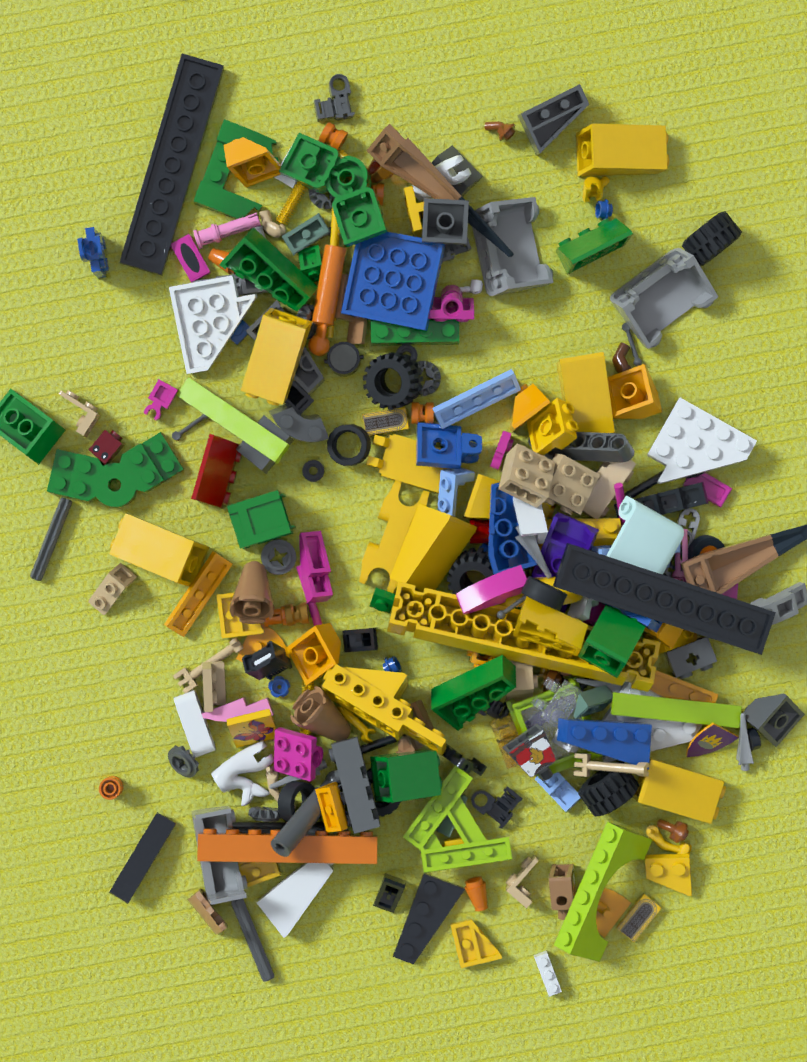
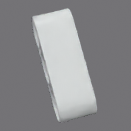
[174,690,216,758]

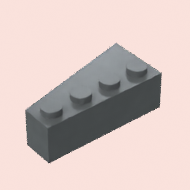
[246,300,325,396]
[328,736,380,834]

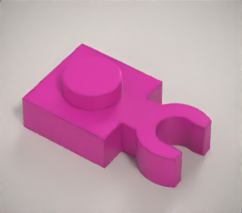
[144,379,179,421]
[490,430,514,470]

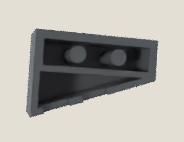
[517,84,589,155]

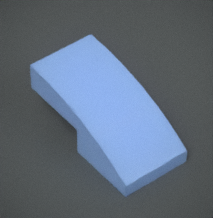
[535,772,581,813]

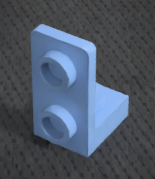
[437,467,475,517]

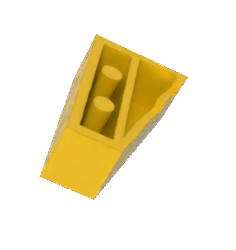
[513,596,588,656]

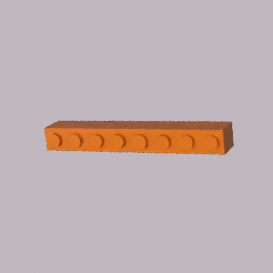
[197,828,378,864]

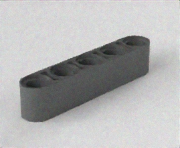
[528,432,635,463]

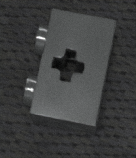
[664,636,717,679]

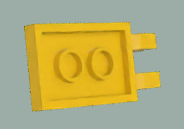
[366,434,450,493]

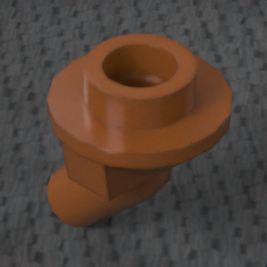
[485,121,516,141]
[657,819,689,843]

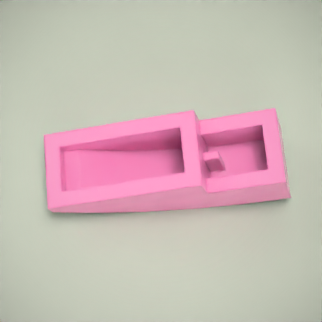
[202,697,274,722]

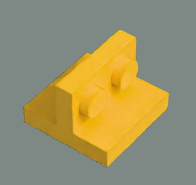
[404,186,424,237]

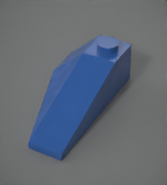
[488,482,537,574]

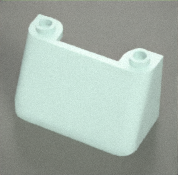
[606,496,684,575]

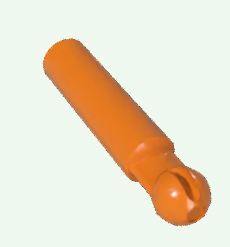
[308,245,346,356]

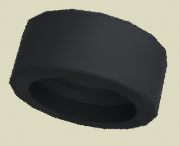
[327,424,371,466]
[521,576,567,611]
[278,781,315,822]

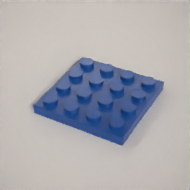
[341,232,446,331]

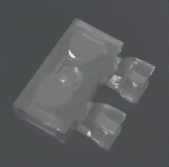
[531,677,584,728]

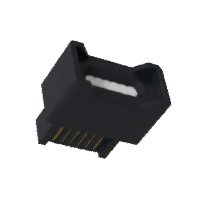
[242,641,292,680]

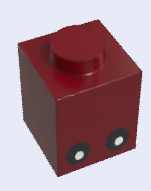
[88,430,125,464]

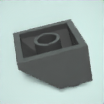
[743,693,805,747]

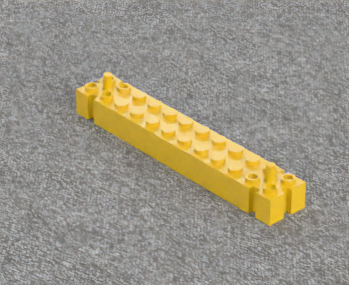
[387,582,661,692]

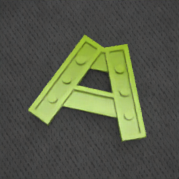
[403,765,512,873]

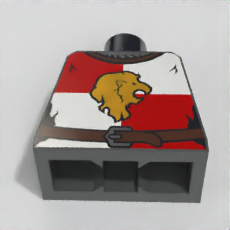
[503,723,556,781]

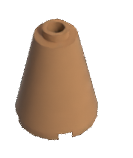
[229,561,274,624]
[290,686,351,742]

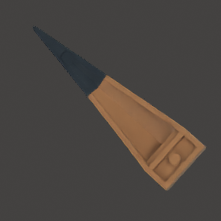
[367,124,514,257]
[680,524,807,594]

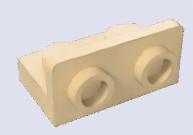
[202,661,226,712]

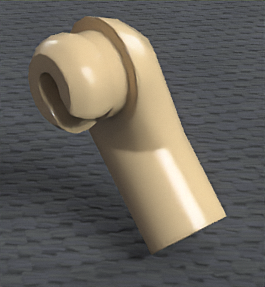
[259,210,286,238]

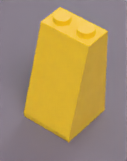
[576,124,669,177]
[240,308,313,406]
[556,352,615,433]
[390,504,477,592]
[109,513,210,586]
[633,757,726,824]

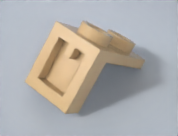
[59,390,101,437]
[88,563,137,615]
[505,855,539,908]

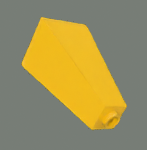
[463,474,555,520]

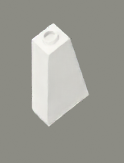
[257,863,334,938]

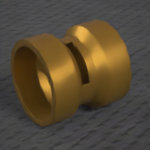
[285,602,309,626]

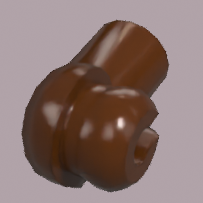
[612,342,632,373]

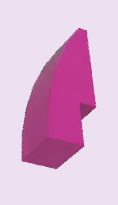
[299,531,333,604]
[456,565,527,615]

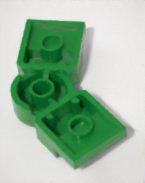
[279,133,388,248]
[47,432,184,508]

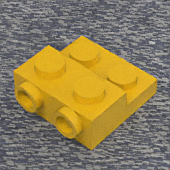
[526,398,579,456]

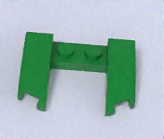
[194,119,279,219]

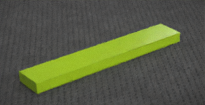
[176,377,290,464]
[611,692,742,728]

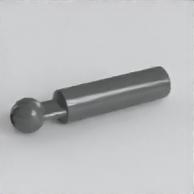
[271,770,342,857]

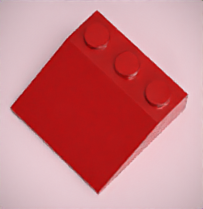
[191,434,242,509]

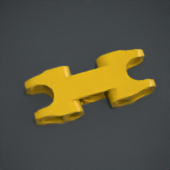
[359,480,430,593]

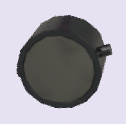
[324,342,364,377]

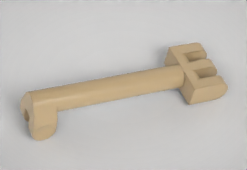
[173,637,243,694]
[574,753,649,777]

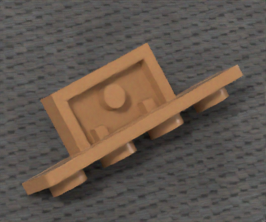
[335,274,368,345]

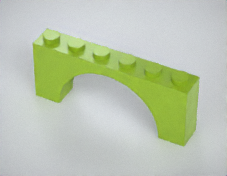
[554,822,652,962]

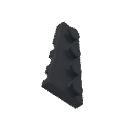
[393,873,465,964]

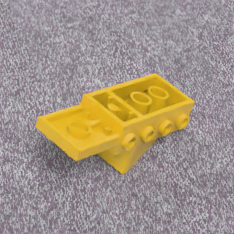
[322,664,446,756]

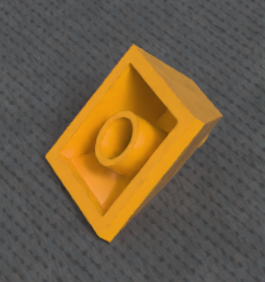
[224,137,281,188]
[607,364,662,419]
[510,384,551,432]
[286,623,341,686]

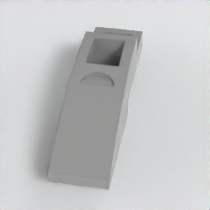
[749,582,807,625]

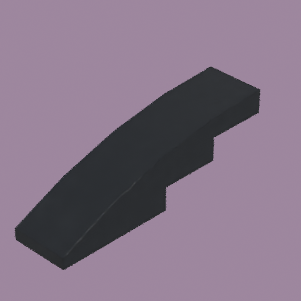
[614,482,709,518]
[109,812,176,904]

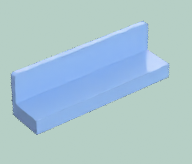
[432,369,521,429]

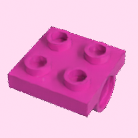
[430,285,474,322]
[274,727,323,782]

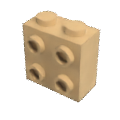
[499,443,556,508]
[544,454,600,516]

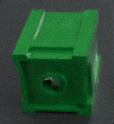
[227,490,296,549]

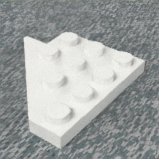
[169,275,257,374]
[647,398,757,484]
[602,682,703,762]

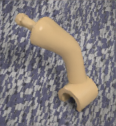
[266,766,296,809]

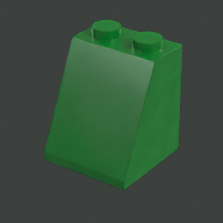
[578,605,645,678]
[370,750,442,803]

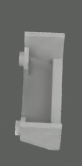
[191,806,248,905]

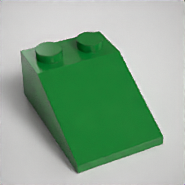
[0,389,66,465]

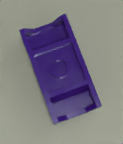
[531,512,599,613]

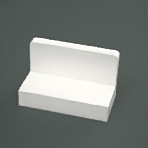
[513,497,548,544]

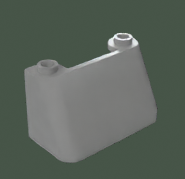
[472,197,554,296]
[610,248,718,349]

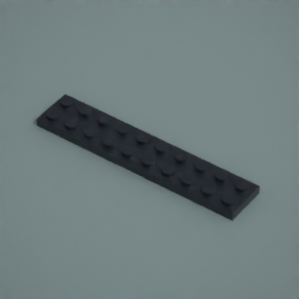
[119,53,224,276]
[553,543,776,655]

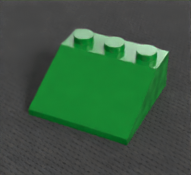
[556,218,633,275]

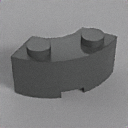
[269,403,329,442]

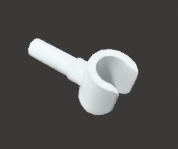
[459,280,483,294]

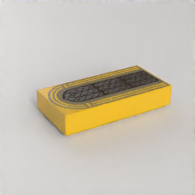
[362,407,409,436]
[616,893,661,942]

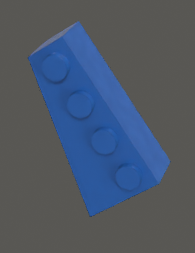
[557,718,652,770]

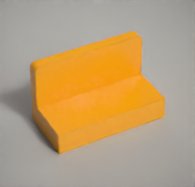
[315,782,348,832]

